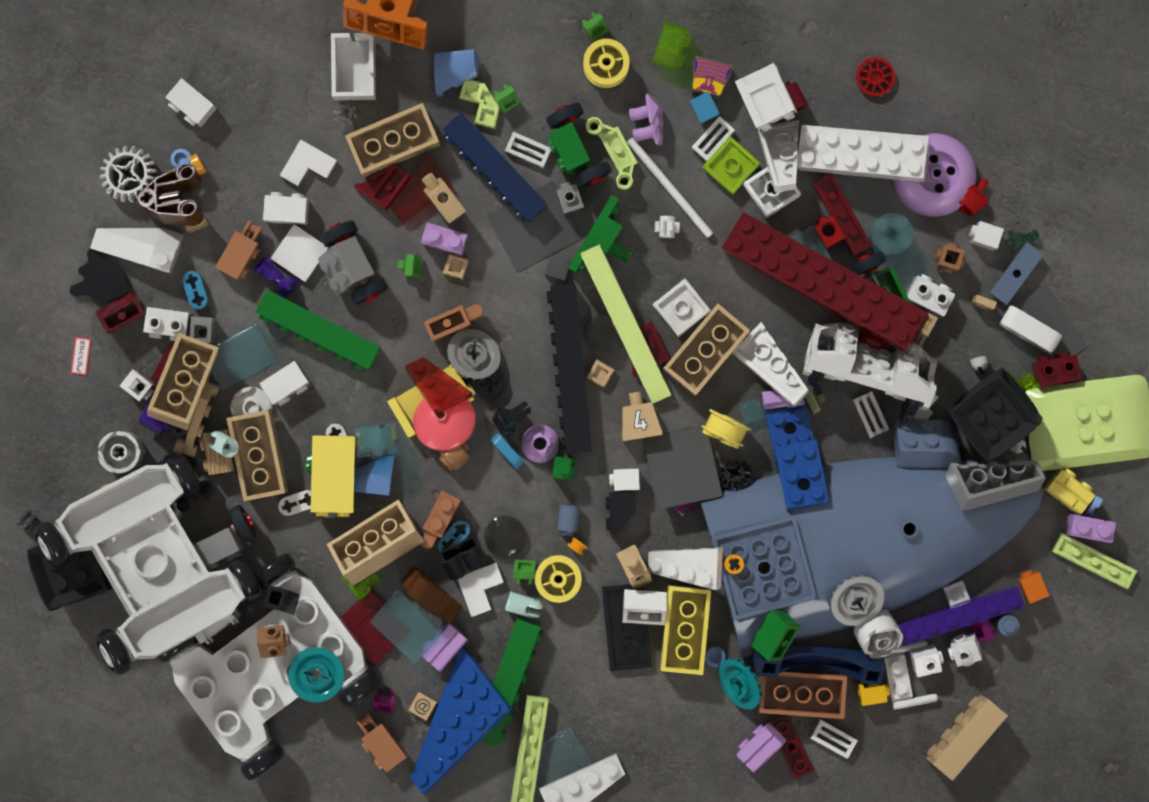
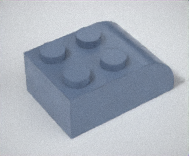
[893,419,962,468]

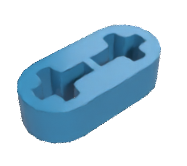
[182,271,209,310]
[491,433,525,469]
[438,520,471,552]

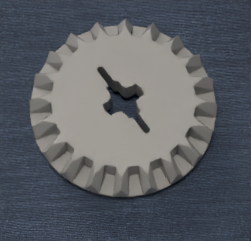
[447,329,501,381]
[830,574,884,626]

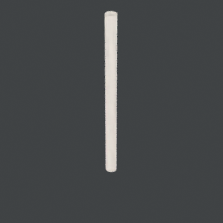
[627,137,713,238]

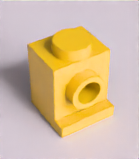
[857,682,890,706]

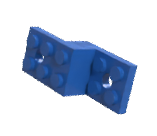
[765,404,829,510]

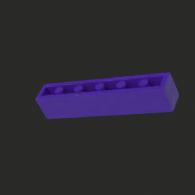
[897,586,1025,646]

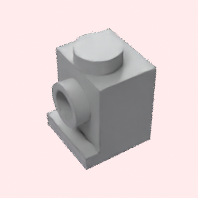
[556,182,584,216]
[190,317,216,344]

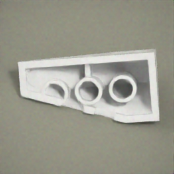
[90,228,184,274]

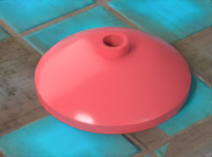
[413,390,476,451]

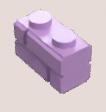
[421,222,468,256]
[1065,514,1116,543]
[421,623,469,672]
[736,722,786,773]

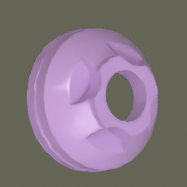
[521,425,559,463]

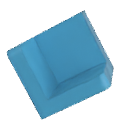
[690,92,720,124]

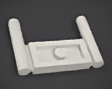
[883,640,938,710]

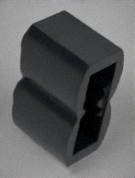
[438,536,488,580]

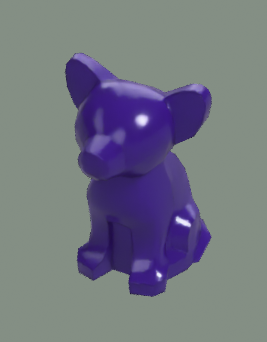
[253,256,300,299]

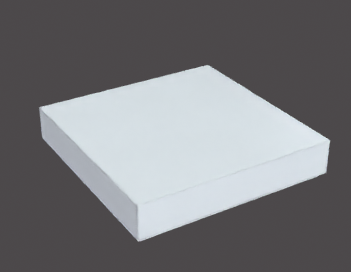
[271,224,329,282]
[652,279,711,337]

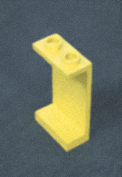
[387,364,476,438]
[311,435,356,517]

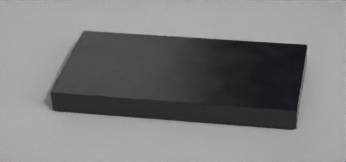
[602,584,652,671]

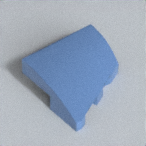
[434,49,479,97]
[354,455,395,496]

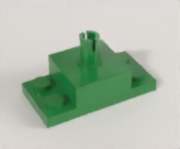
[568,195,633,276]

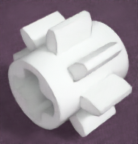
[654,216,680,239]

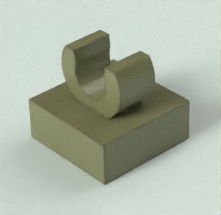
[804,392,828,414]

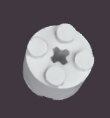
[98,431,146,473]
[854,609,903,659]

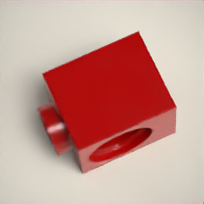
[813,216,845,250]

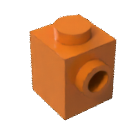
[1016,570,1049,604]

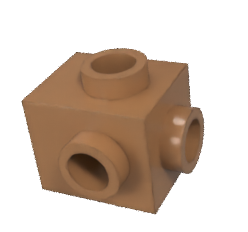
[933,243,966,275]
[257,625,290,658]

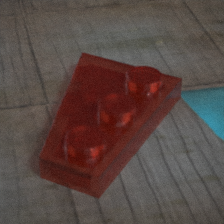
[390,153,453,225]
[405,357,472,414]

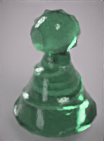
[1005,230,1039,250]

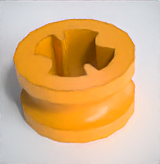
[567,537,588,556]
[724,554,744,574]

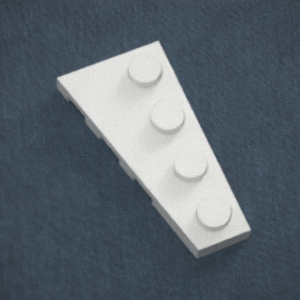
[758,120,799,193]
[733,322,809,407]
[648,547,723,590]
[539,754,625,802]

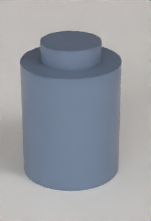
[557,505,581,536]
[993,614,1020,636]

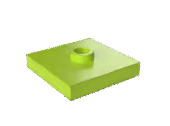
[702,136,761,195]

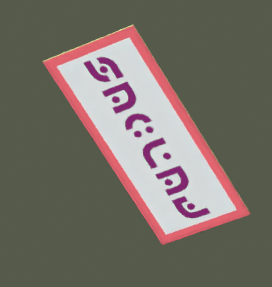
[71,337,91,375]

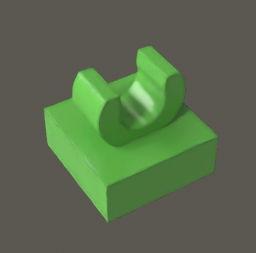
[582,13,609,42]
[493,85,521,114]
[397,254,423,278]
[514,560,536,584]

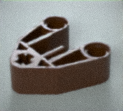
[137,163,204,226]
[400,566,464,623]

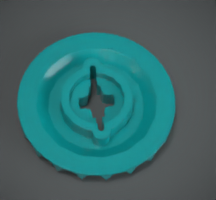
[288,647,344,702]
[719,658,763,710]

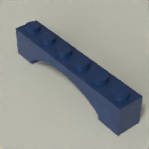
[753,645,885,685]

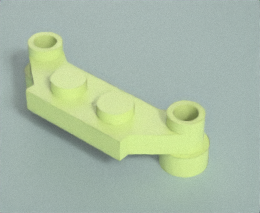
[586,117,638,190]

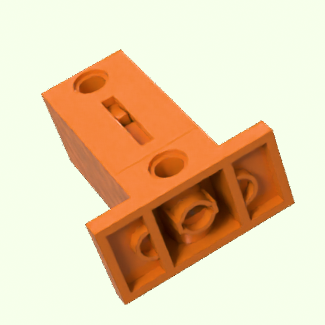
[343,0,428,50]

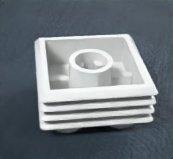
[743,167,801,218]

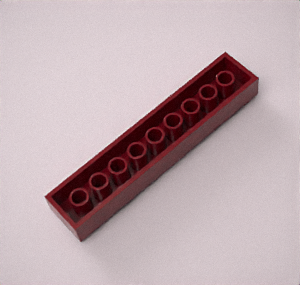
[722,212,929,354]

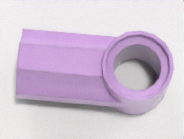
[761,390,805,410]

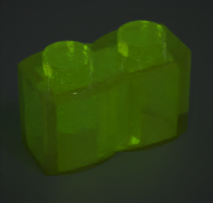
[652,22,692,71]

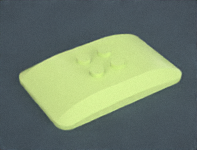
[1025,375,1149,471]

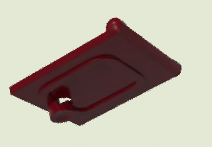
[341,588,411,666]

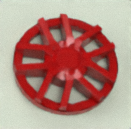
[856,57,895,97]

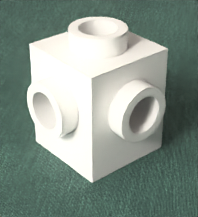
[948,633,982,667]

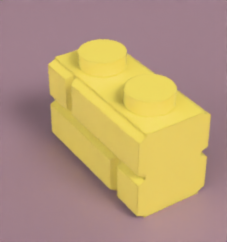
[1043,468,1096,515]

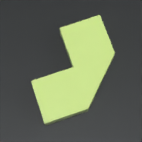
[459,80,500,129]

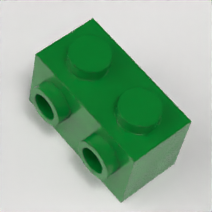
[751,611,801,661]

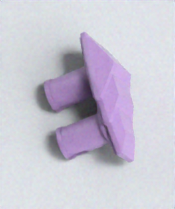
[629,94,664,146]

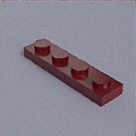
[812,173,872,257]

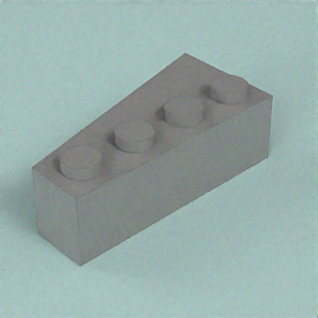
[945,460,1046,512]

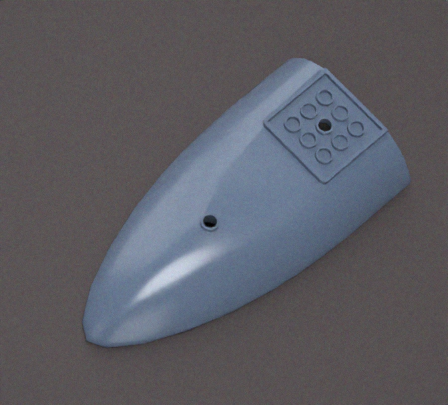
[699,457,1044,658]

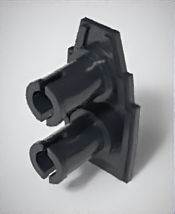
[492,401,531,437]

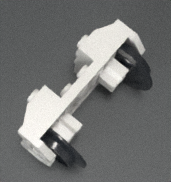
[803,322,937,422]

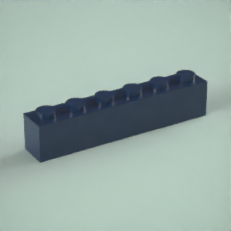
[443,112,547,223]

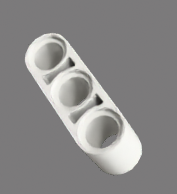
[999,306,1063,355]

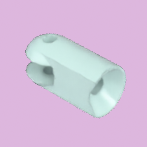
[207,431,239,458]
[505,591,544,619]

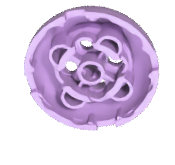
[893,133,976,217]

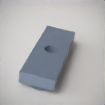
[989,242,1044,306]

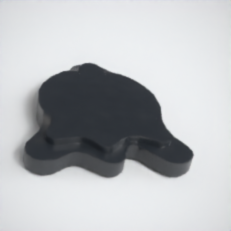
[70,249,133,302]

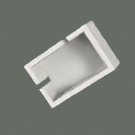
[331,33,376,101]

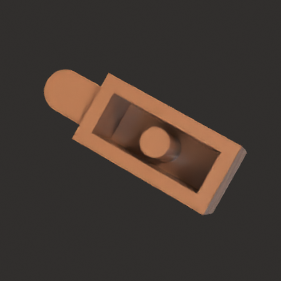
[215,220,263,281]
[424,304,483,343]
[421,490,462,549]
[356,712,408,773]

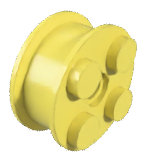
[583,39,630,88]
[701,409,751,449]
[535,555,582,603]

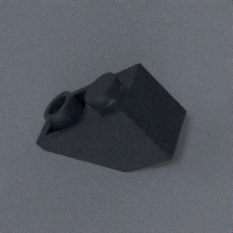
[605,492,636,535]

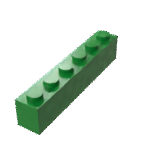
[255,290,381,372]
[481,617,543,747]

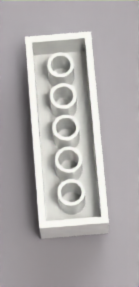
[797,125,930,182]

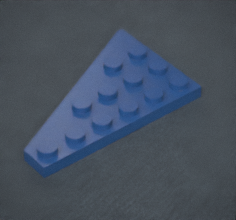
[411,647,512,795]

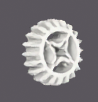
[100,146,157,203]

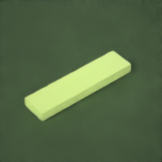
[1051,533,1137,590]

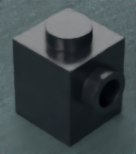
[263,585,300,615]

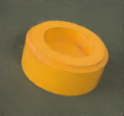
[189,154,207,175]

